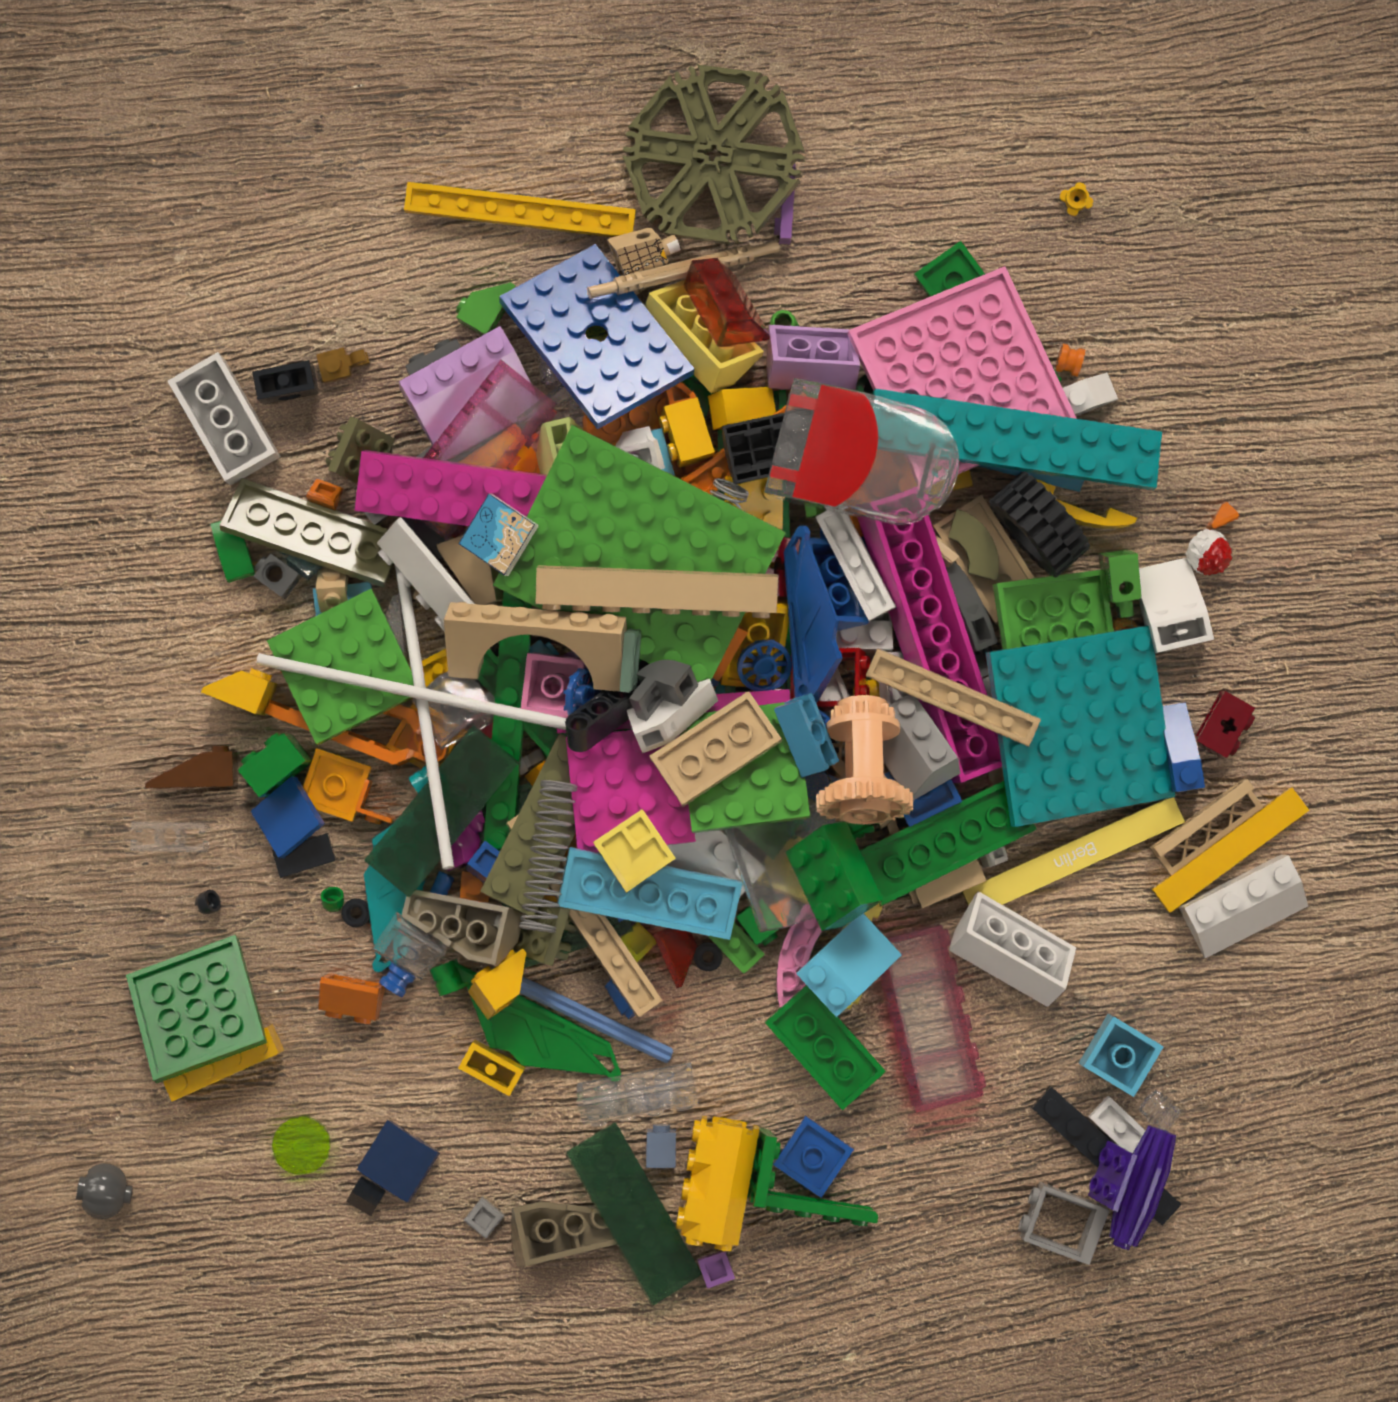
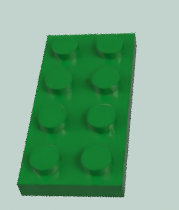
[765,985,886,1111]

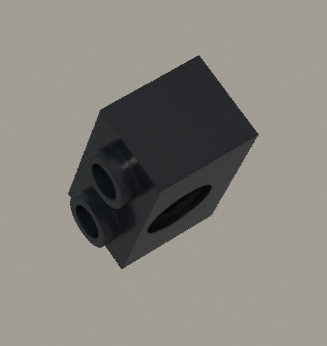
[252,360,320,405]

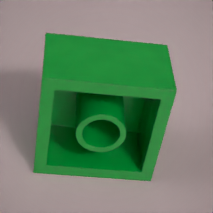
[238,732,312,797]

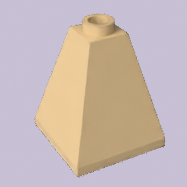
[437,535,504,606]

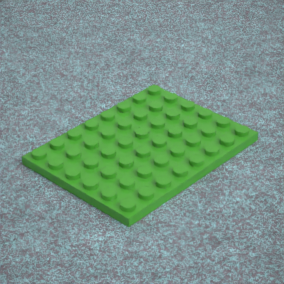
[493,425,786,683]

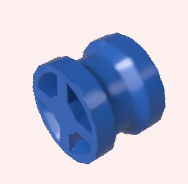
[379,962,416,997]

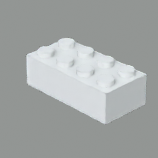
[168,352,281,485]

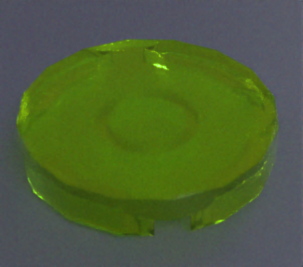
[272,1116,331,1175]

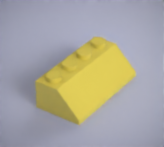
[645,277,764,394]

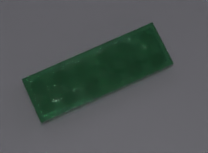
[364,725,519,897]
[564,1122,702,1306]

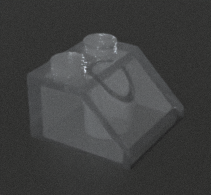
[413,671,493,749]

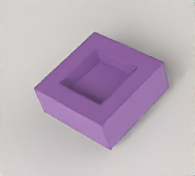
[698,1250,735,1289]

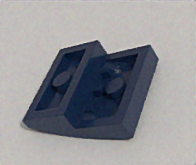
[356,1120,440,1203]

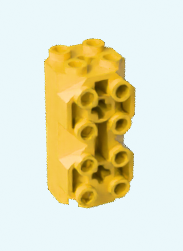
[676,1116,759,1251]

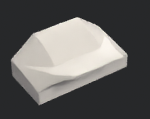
[615,426,665,469]

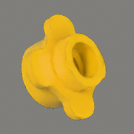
[1060,182,1093,216]

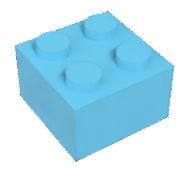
[1079,1014,1164,1097]

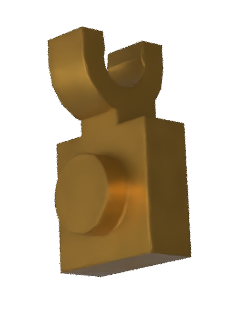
[316,347,370,384]

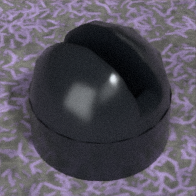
[195,890,221,915]

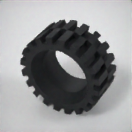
[989,472,1090,578]

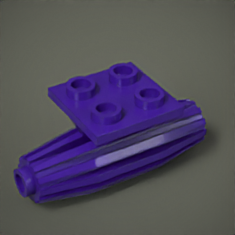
[1088,1125,1176,1250]

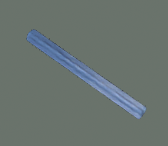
[520,976,673,1063]

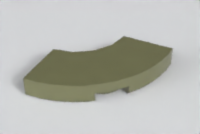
[948,509,999,581]

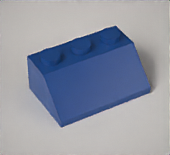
[798,538,869,631]

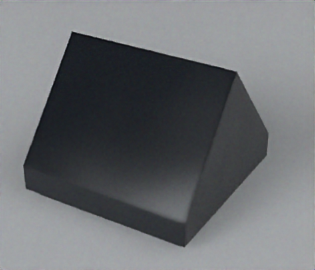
[346,1176,386,1216]

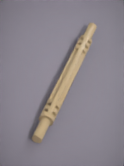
[587,241,780,299]

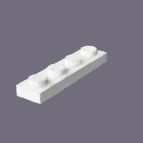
[816,503,896,621]

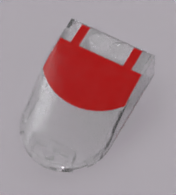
[764,378,959,525]

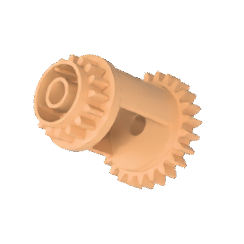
[816,695,913,824]

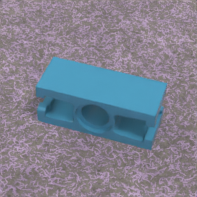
[774,693,839,777]

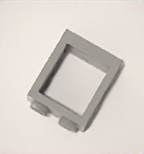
[1018,1181,1109,1265]

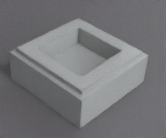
[463,1196,505,1238]

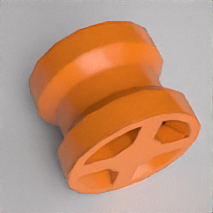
[1055,343,1085,377]

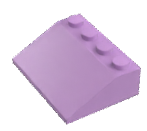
[399,326,543,461]

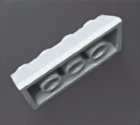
[377,517,475,632]
[1179,855,1308,958]
[949,891,1076,1007]

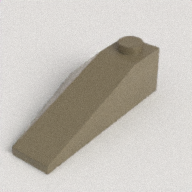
[401,888,524,966]
[511,1201,636,1267]

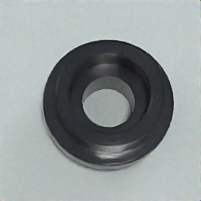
[342,898,370,927]
[694,942,723,971]

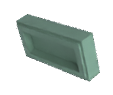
[620,628,642,693]

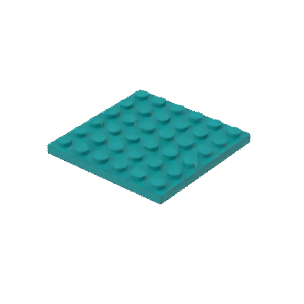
[986,626,1175,827]

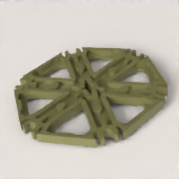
[623,64,806,245]

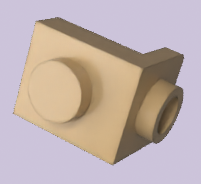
[316,568,348,613]

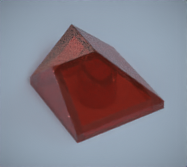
[653,927,697,989]

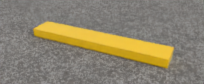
[1151,787,1310,913]

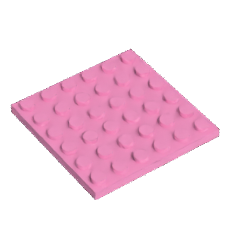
[847,266,1077,490]

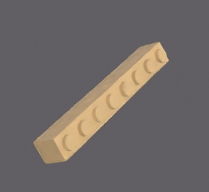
[536,565,778,618]

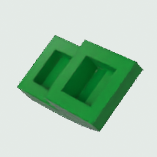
[210,521,256,583]

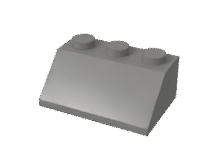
[883,694,961,800]

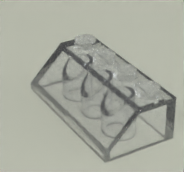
[577,1062,698,1127]

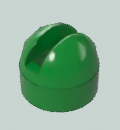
[320,887,344,912]

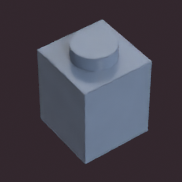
[646,1124,676,1168]

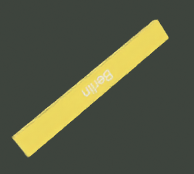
[962,797,1185,906]

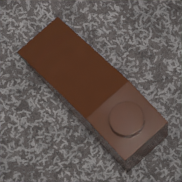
[145,746,238,789]

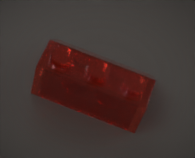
[684,258,771,347]

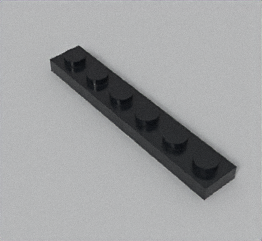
[1031,1086,1181,1226]

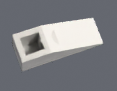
[626,678,718,753]

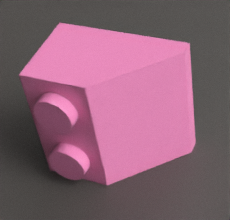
[521,652,590,718]

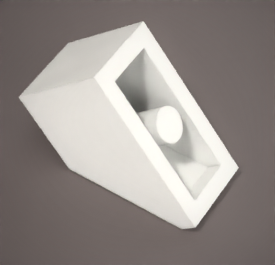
[1063,373,1118,417]

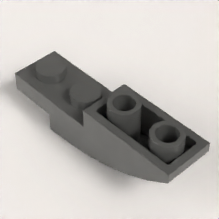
[945,562,998,677]

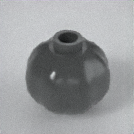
[76,1163,133,1219]

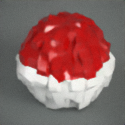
[1185,529,1233,576]

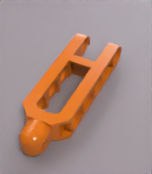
[264,671,449,766]

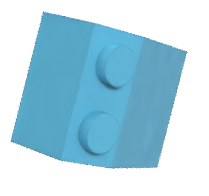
[796,914,902,1017]

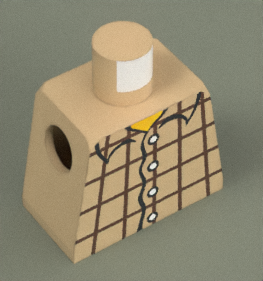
[607,228,681,295]

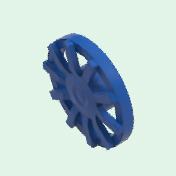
[736,639,792,691]
[564,668,601,716]

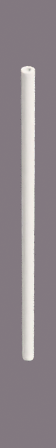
[395,565,454,870]
[256,653,566,730]

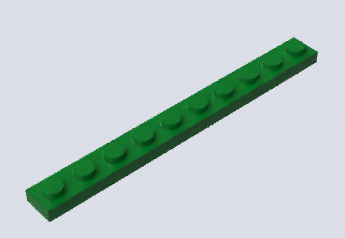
[484,591,533,851]

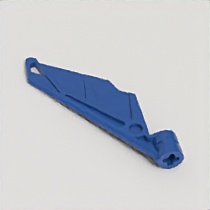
[783,526,843,726]

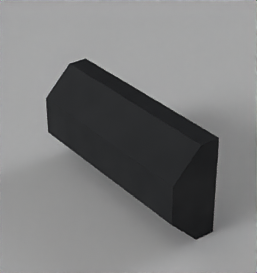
[722,408,815,484]

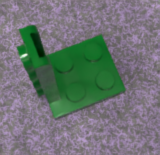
[747,1128,878,1227]

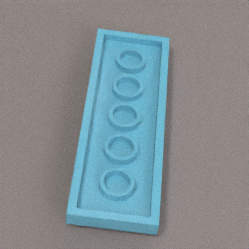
[557,847,743,940]

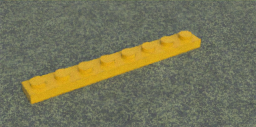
[404,182,636,237]

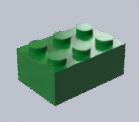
[785,822,883,931]

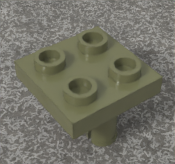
[326,416,395,485]
[514,899,577,966]

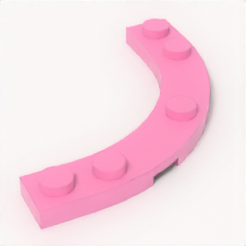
[776,903,822,1007]

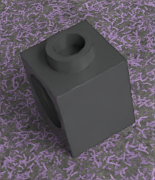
[253,553,303,599]

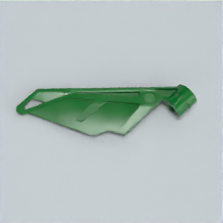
[429,959,622,1081]

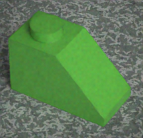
[456,282,516,336]

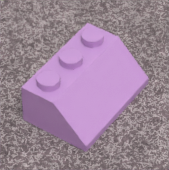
[767,325,860,392]

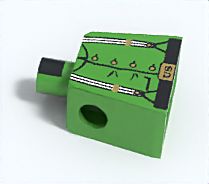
[1099,549,1142,618]

